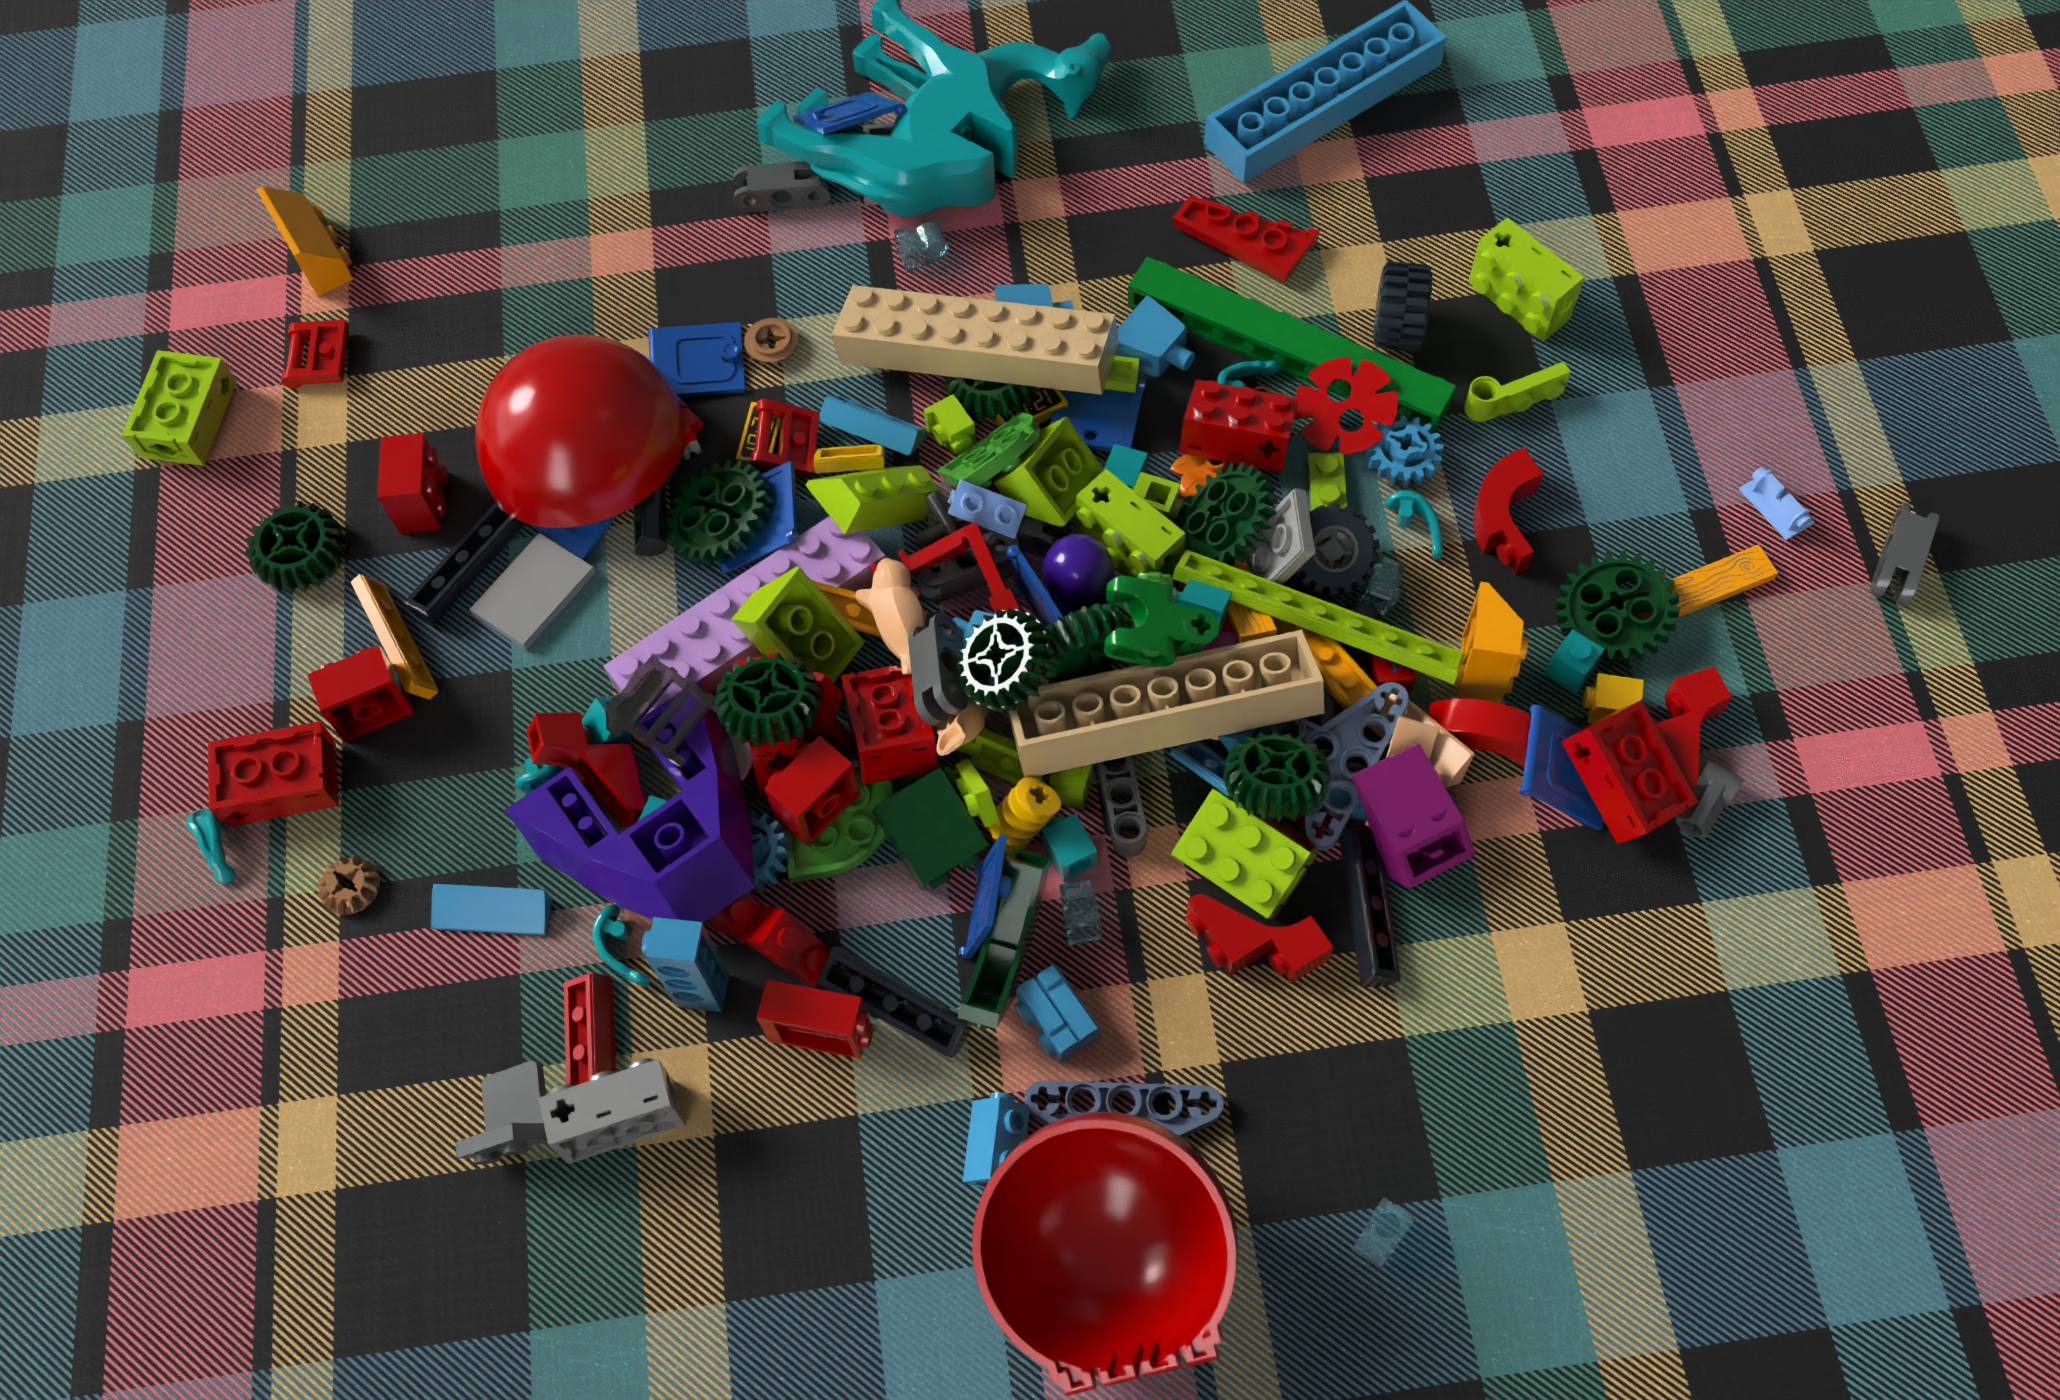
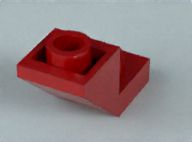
[803,672,853,751]

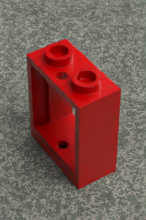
[757,980,874,1059]

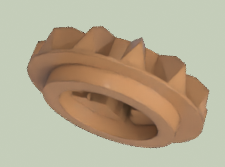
[744,318,799,366]
[317,855,380,915]

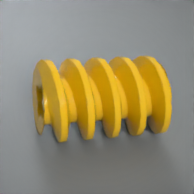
[988,777,1062,854]

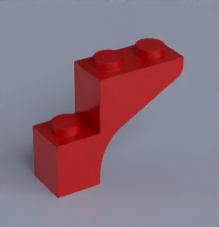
[1655,666,1732,790]
[527,712,647,828]
[706,893,831,987]
[1185,894,1334,984]

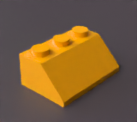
[256,186,354,296]
[1455,582,1528,704]

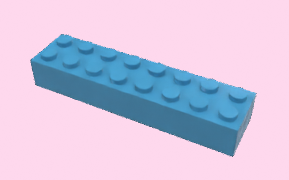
[1204,0,1447,184]

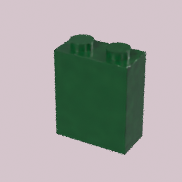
[872,767,989,890]

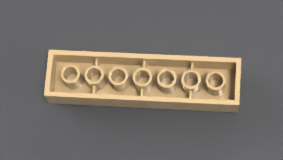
[831,285,1119,395]
[1008,630,1324,778]

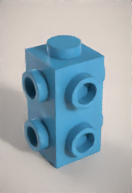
[962,1092,1030,1189]

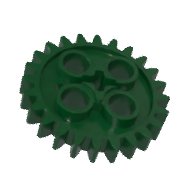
[666,460,773,567]
[1176,462,1278,567]
[1556,551,1680,666]

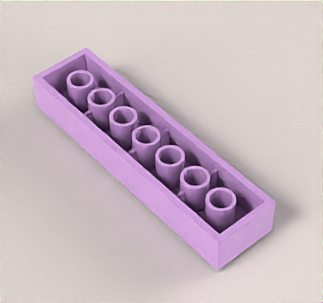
[604,516,886,718]

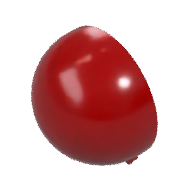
[475,334,704,528]
[972,1112,1238,1396]

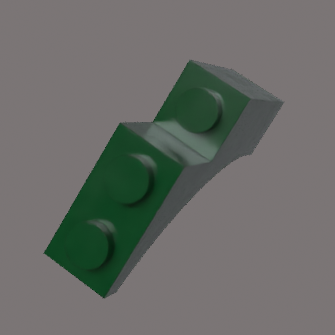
[958,848,1051,1029]

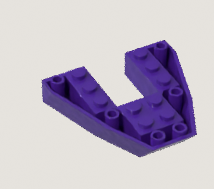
[505,682,755,923]

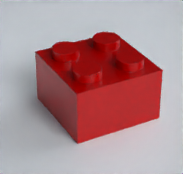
[377,433,448,534]
[307,645,414,742]
[764,735,861,847]

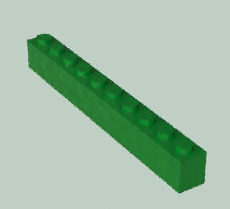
[1128,257,1456,434]

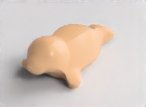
[856,558,926,675]
[933,697,989,756]

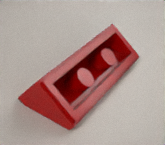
[564,972,616,1086]

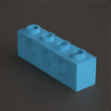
[642,917,730,1012]

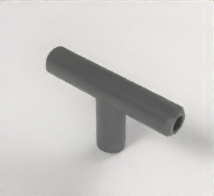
[917,491,959,546]

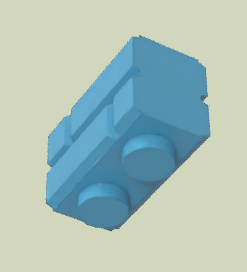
[1014,964,1100,1063]

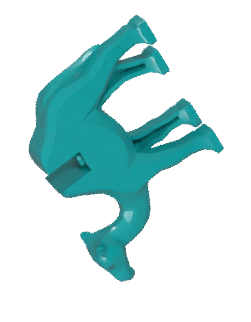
[756,0,1111,217]

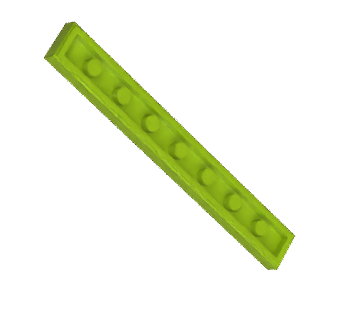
[1172,550,1465,684]

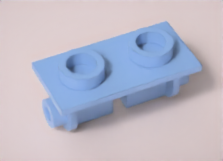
[1739,467,1815,541]
[948,479,1027,539]

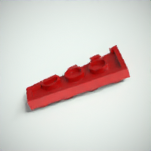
[1172,196,1320,283]

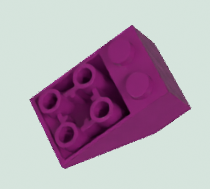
[1351,743,1476,888]

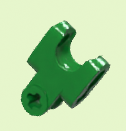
[1104,575,1219,667]

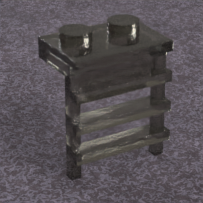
[604,654,718,768]

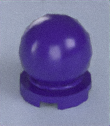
[1043,534,1114,617]

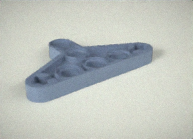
[1270,682,1409,851]
[1024,1081,1224,1138]

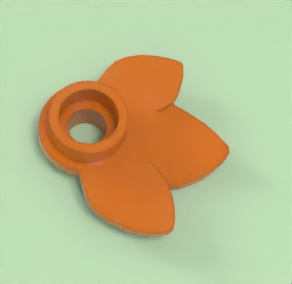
[1170,454,1230,500]

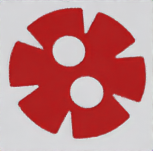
[1295,357,1398,454]

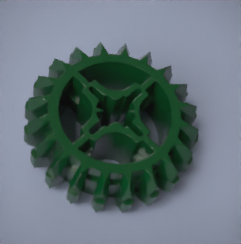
[945,376,1037,422]
[245,501,346,593]
[1045,604,1132,683]
[956,608,1057,712]
[715,652,821,748]
[1223,730,1330,822]

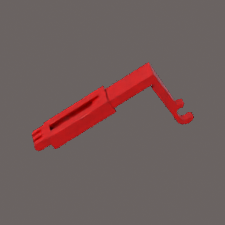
[871,522,1055,687]

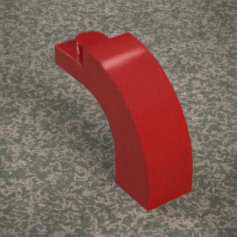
[1473,447,1543,575]
[1428,699,1531,768]

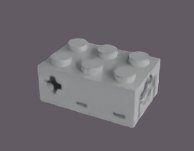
[538,1058,686,1164]

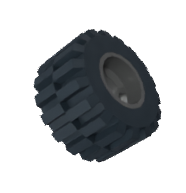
[1373,261,1432,352]
[1290,504,1380,599]

